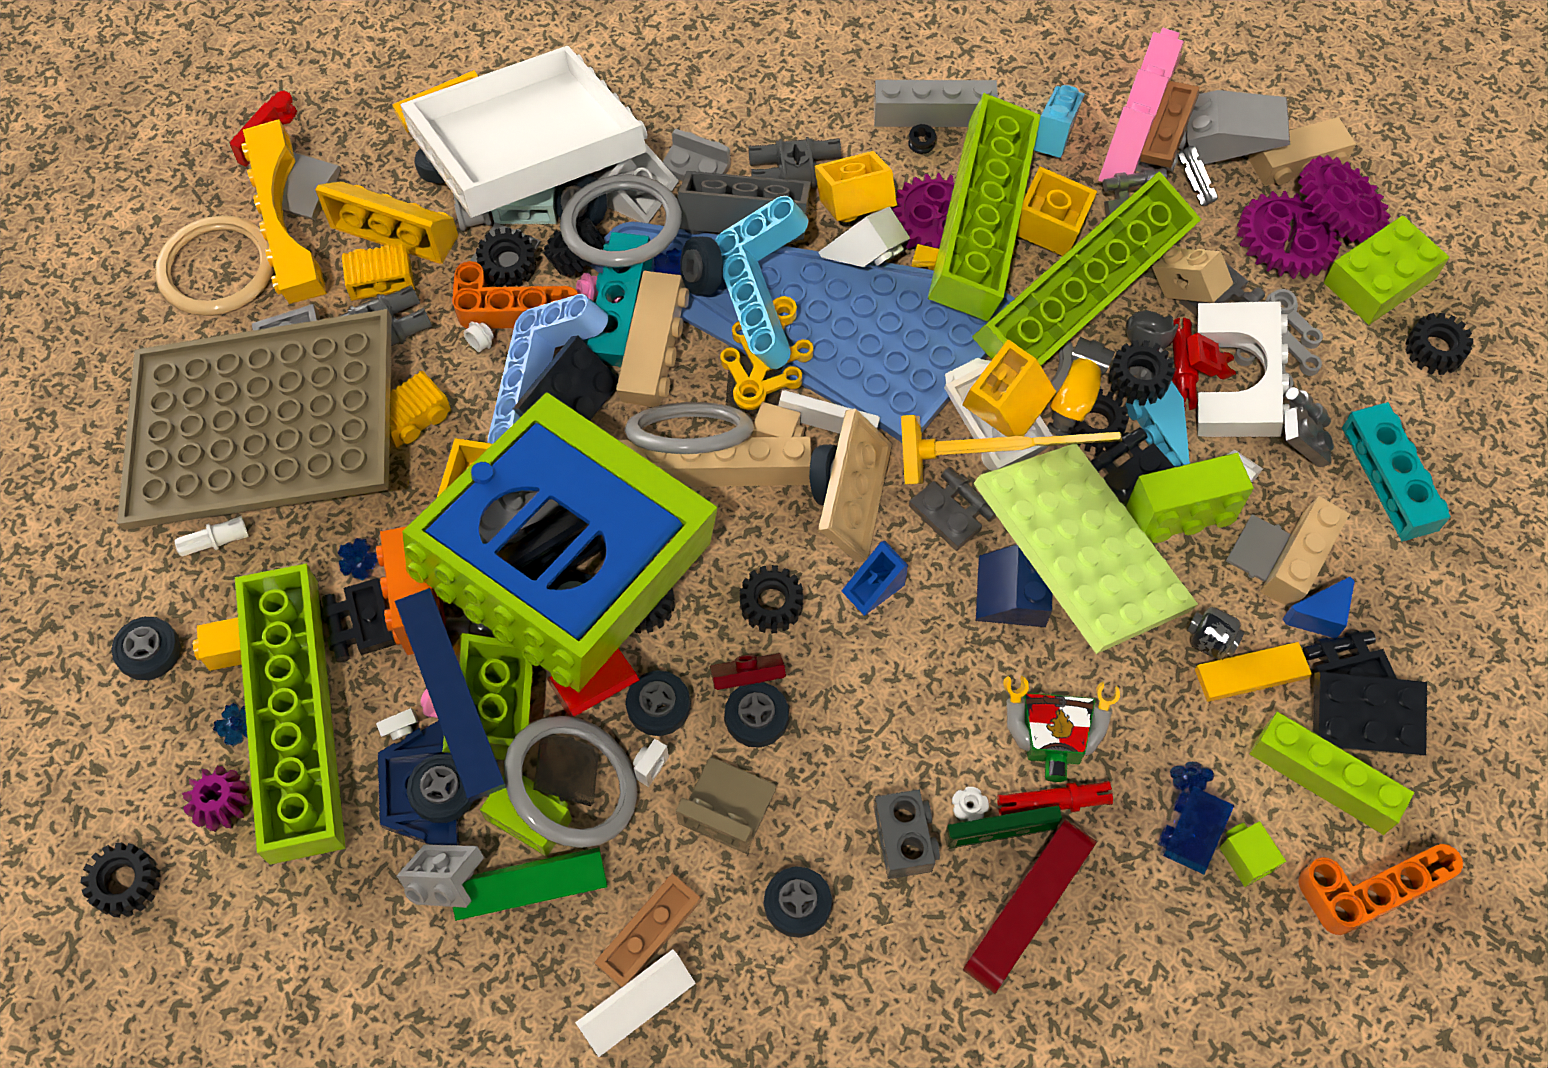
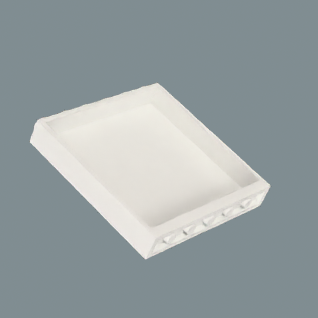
[400,46,647,218]

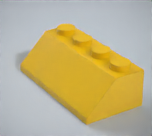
[315,181,459,264]

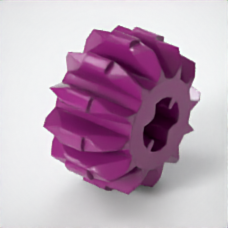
[182,765,250,832]

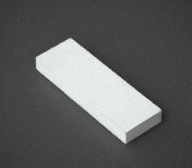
[778,390,880,434]
[575,949,696,1057]

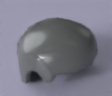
[1126,310,1179,350]

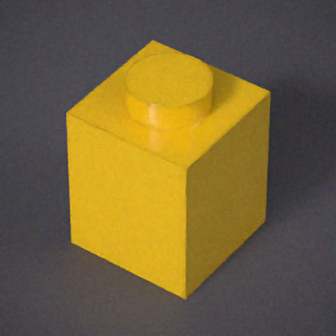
[193,617,242,671]

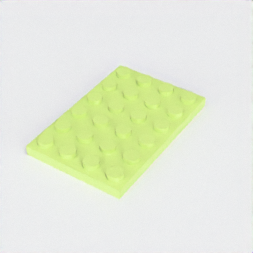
[973,444,1198,654]

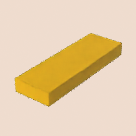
[1195,642,1312,702]

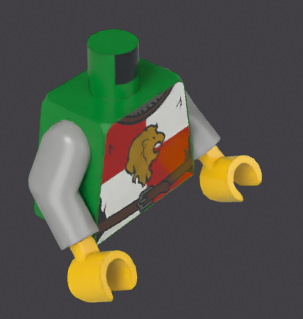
[1003,675,1120,782]

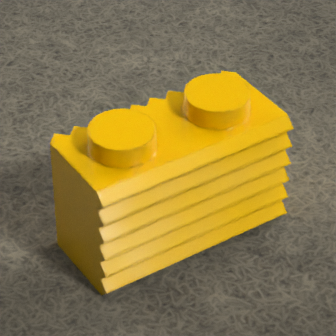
[342,243,415,301]
[390,371,451,448]

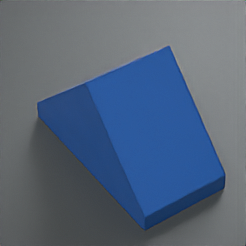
[841,541,908,616]
[1283,576,1355,639]

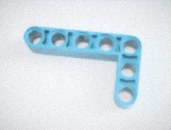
[715,196,808,369]

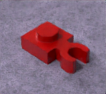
[1187,332,1236,380]

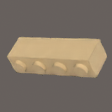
[616,271,689,407]

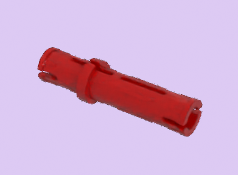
[1172,318,1199,411]
[997,781,1113,816]

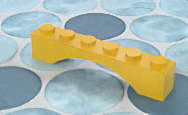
[242,119,327,304]

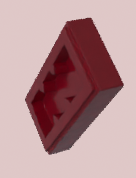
[710,653,786,690]

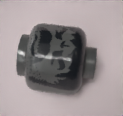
[1187,607,1245,660]

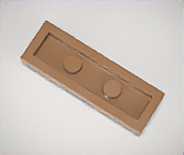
[1141,81,1200,168]
[594,873,702,988]

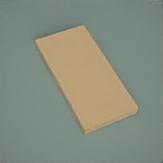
[818,409,892,562]

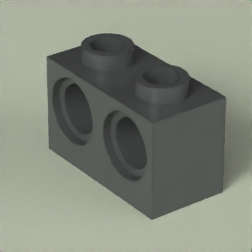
[873,789,940,879]

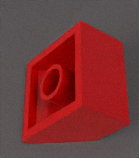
[547,648,639,717]

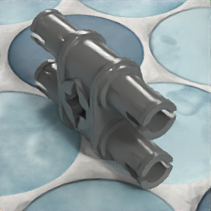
[748,137,841,189]
[338,285,432,346]

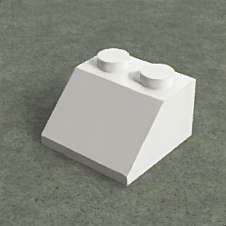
[594,143,679,223]
[818,206,910,267]

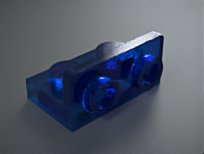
[1157,785,1234,875]

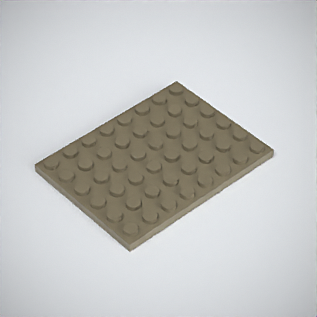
[117,309,392,530]

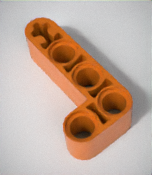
[452,261,578,329]
[1299,844,1463,935]

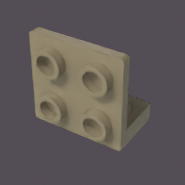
[676,757,776,854]

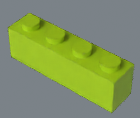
[1249,712,1415,835]

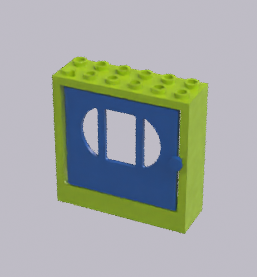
[402,392,718,693]

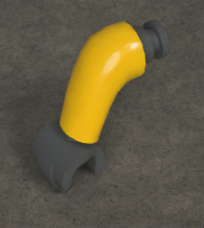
[1047,337,1115,436]

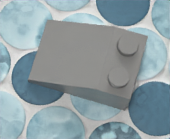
[1187,90,1290,165]

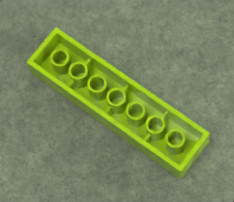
[927,93,1041,321]
[972,171,1202,366]
[235,563,346,865]

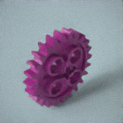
[1298,155,1391,243]
[891,173,955,249]
[1237,191,1342,279]

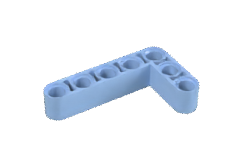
[488,294,608,444]

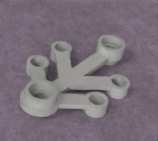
[1234,289,1323,398]

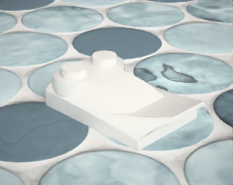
[944,358,1053,471]

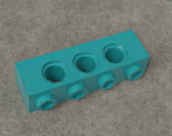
[583,232,653,367]
[1342,402,1451,542]

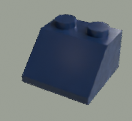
[975,544,1053,627]

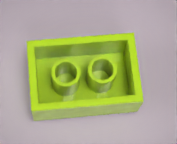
[1323,215,1450,325]
[1126,453,1254,543]
[442,633,533,760]

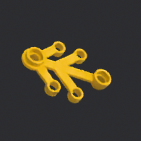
[720,296,813,410]

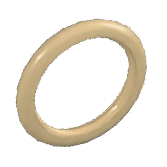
[155,215,274,316]

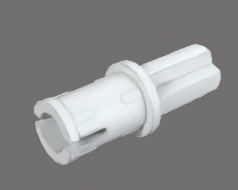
[175,516,249,556]

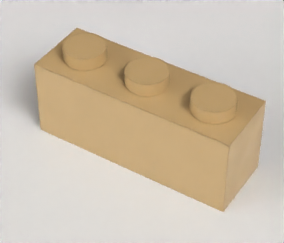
[1248,117,1356,186]
[1260,496,1350,608]

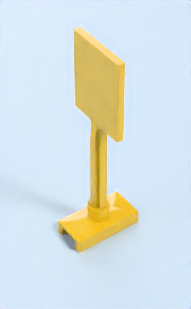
[901,415,1122,485]

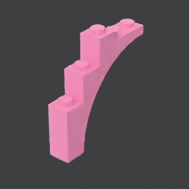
[1098,28,1184,188]

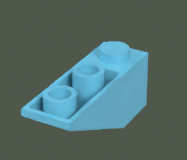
[1034,85,1085,158]
[1125,381,1190,467]

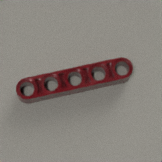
[963,819,1098,994]

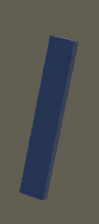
[395,588,506,802]

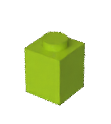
[1219,821,1286,887]

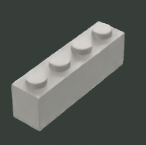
[874,80,998,127]

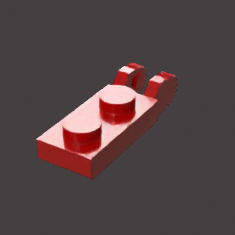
[229,90,297,167]

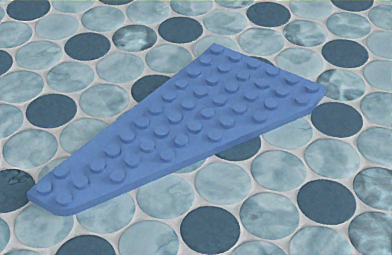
[590,222,1015,443]

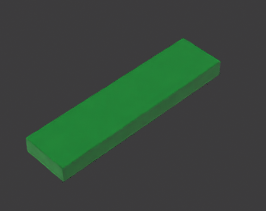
[452,847,607,921]

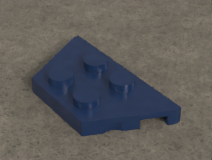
[378,720,459,845]

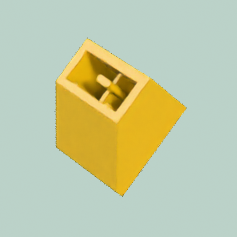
[962,340,1056,437]

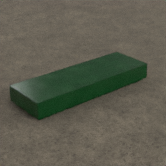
[944,805,1062,849]

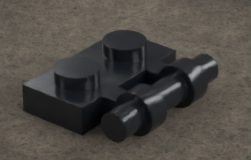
[1090,427,1175,507]
[321,578,396,663]
[1303,630,1397,679]

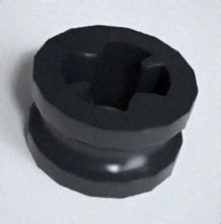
[908,124,936,154]

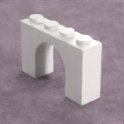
[1197,302,1290,437]

